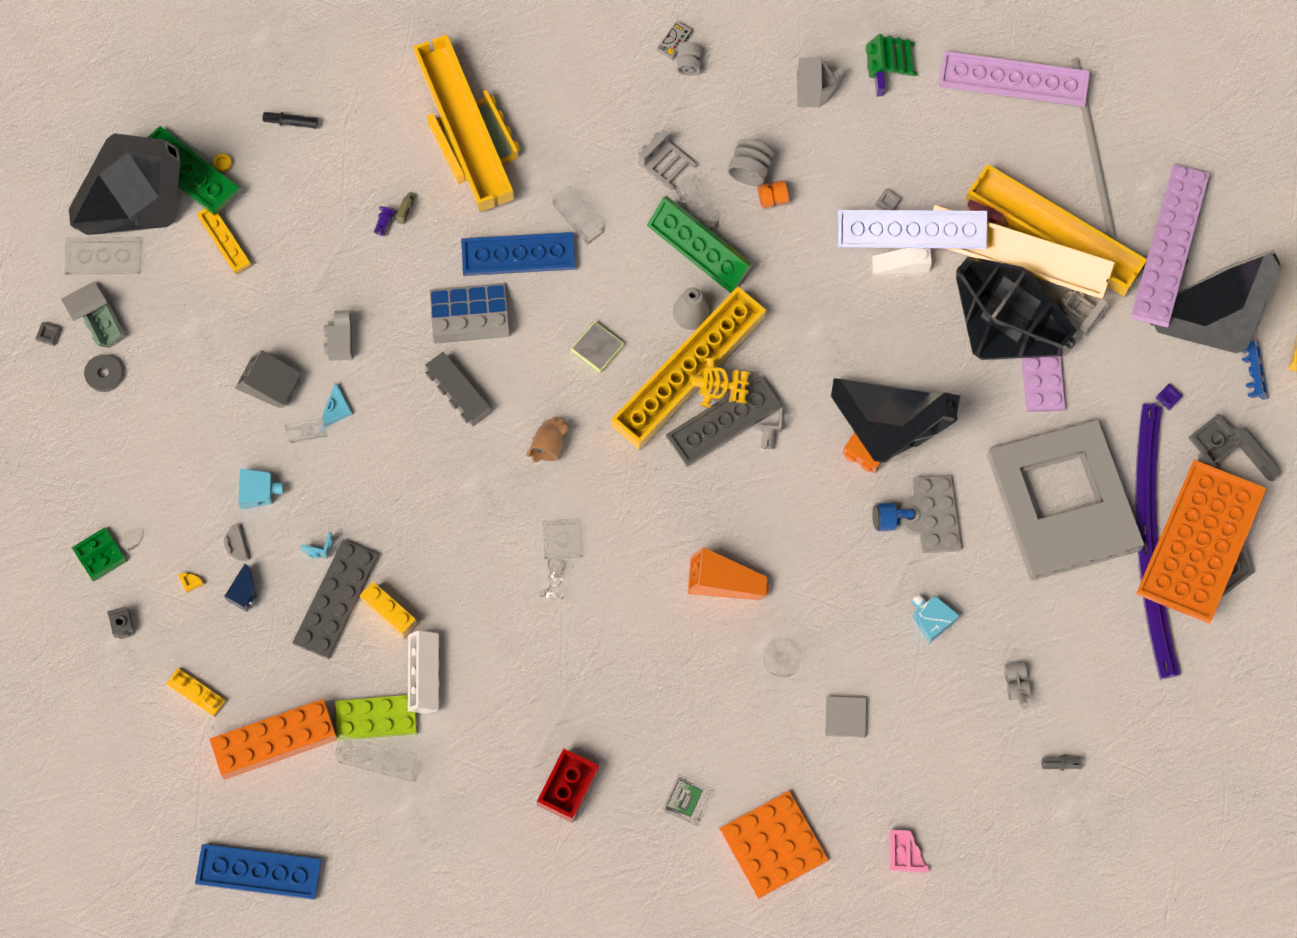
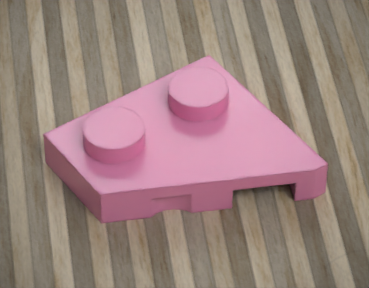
[889,830,929,873]

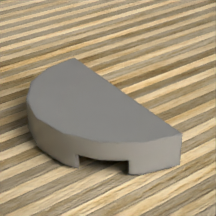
[224,523,249,561]

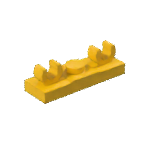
[166,668,226,717]

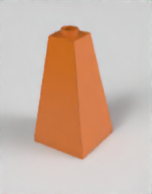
[687,548,769,600]

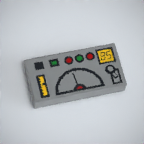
[657,21,692,60]

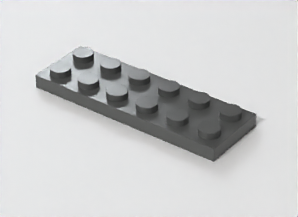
[666,375,782,467]
[292,539,378,659]

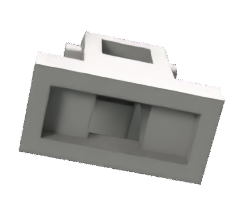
[1059,289,1110,336]

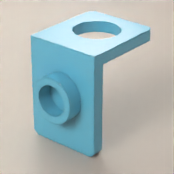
[300,532,334,559]

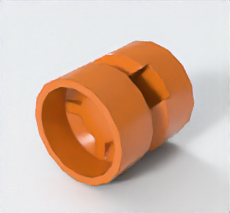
[757,180,789,209]

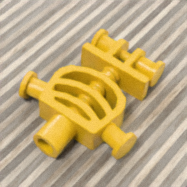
[689,358,750,408]

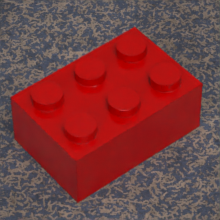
[536,748,599,823]

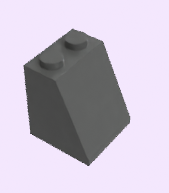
[235,350,301,408]

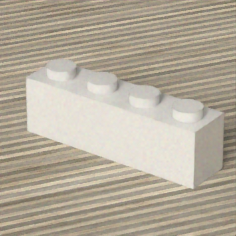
[408,631,440,714]

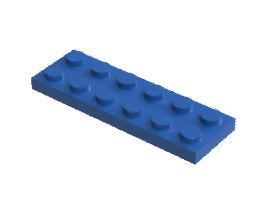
[461,232,575,276]
[195,844,322,900]

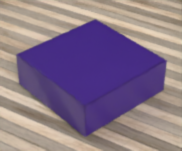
[875,72,885,97]
[1155,384,1183,411]

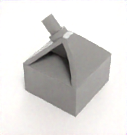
[797,58,845,107]

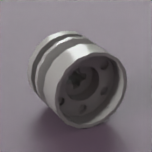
[727,139,774,186]

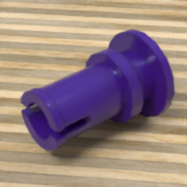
[373,206,397,236]

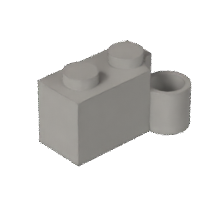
[324,310,352,361]

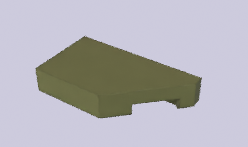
[396,192,416,225]

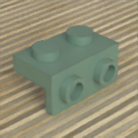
[83,304,125,348]

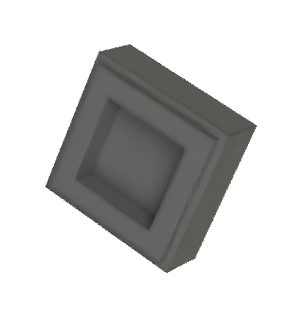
[35,322,61,346]

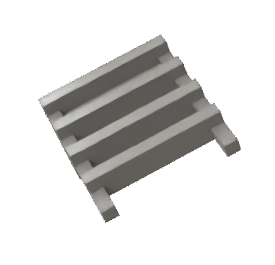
[638,129,696,191]

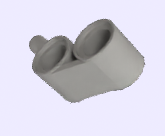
[1004,662,1030,709]

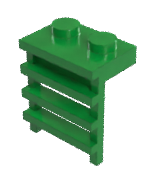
[866,34,918,79]

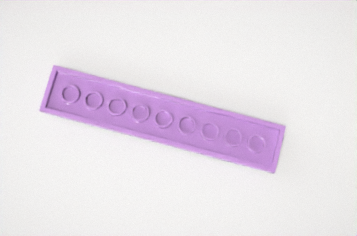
[1131,164,1210,328]

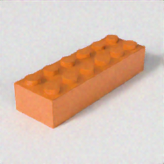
[209,699,337,780]

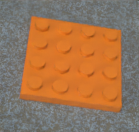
[719,791,828,899]

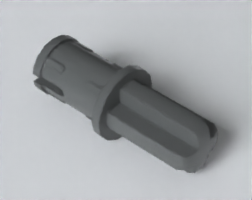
[1041,755,1082,771]

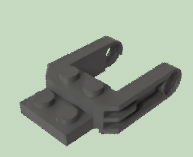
[1188,414,1281,482]

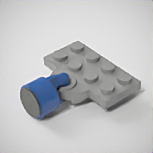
[872,476,961,553]

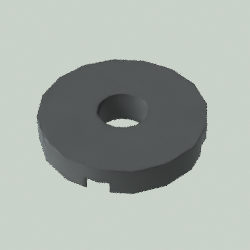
[84,354,123,392]

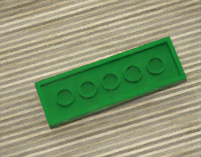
[147,126,240,216]
[646,196,752,293]

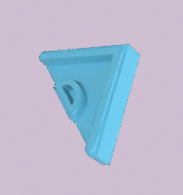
[319,383,352,430]

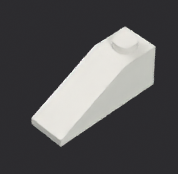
[872,248,932,275]

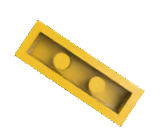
[360,582,417,639]

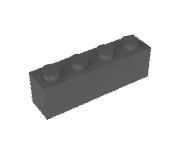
[425,352,491,426]

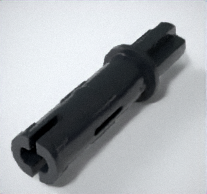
[262,112,318,129]

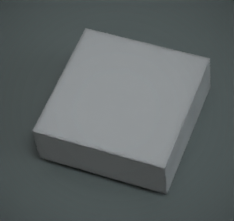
[875,189,901,210]

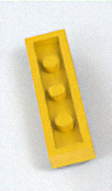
[196,209,251,274]

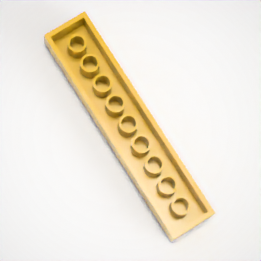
[611,287,766,450]

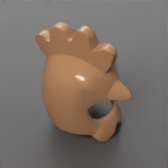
[526,417,569,462]

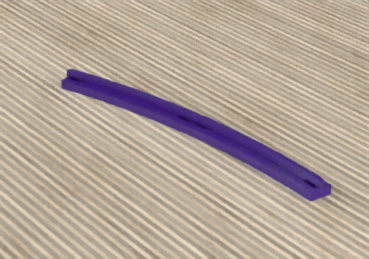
[1135,403,1180,680]

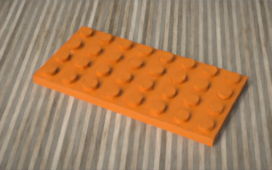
[1136,459,1267,624]

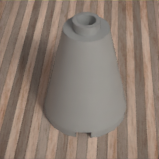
[673,287,710,330]

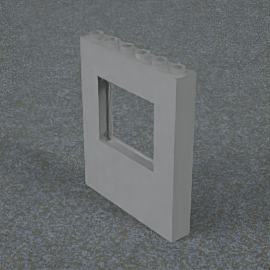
[987,420,1144,581]

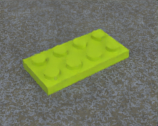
[335,695,417,741]

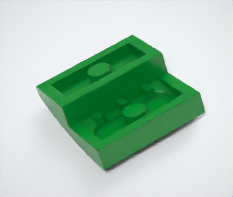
[71,527,126,582]

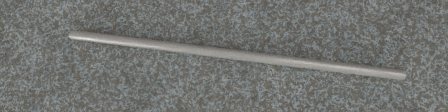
[1071,58,1117,241]

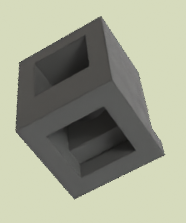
[107,606,134,639]

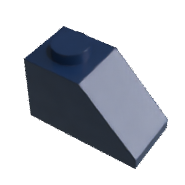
[224,564,257,612]

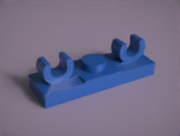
[1241,340,1269,400]

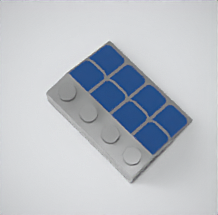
[430,283,510,344]

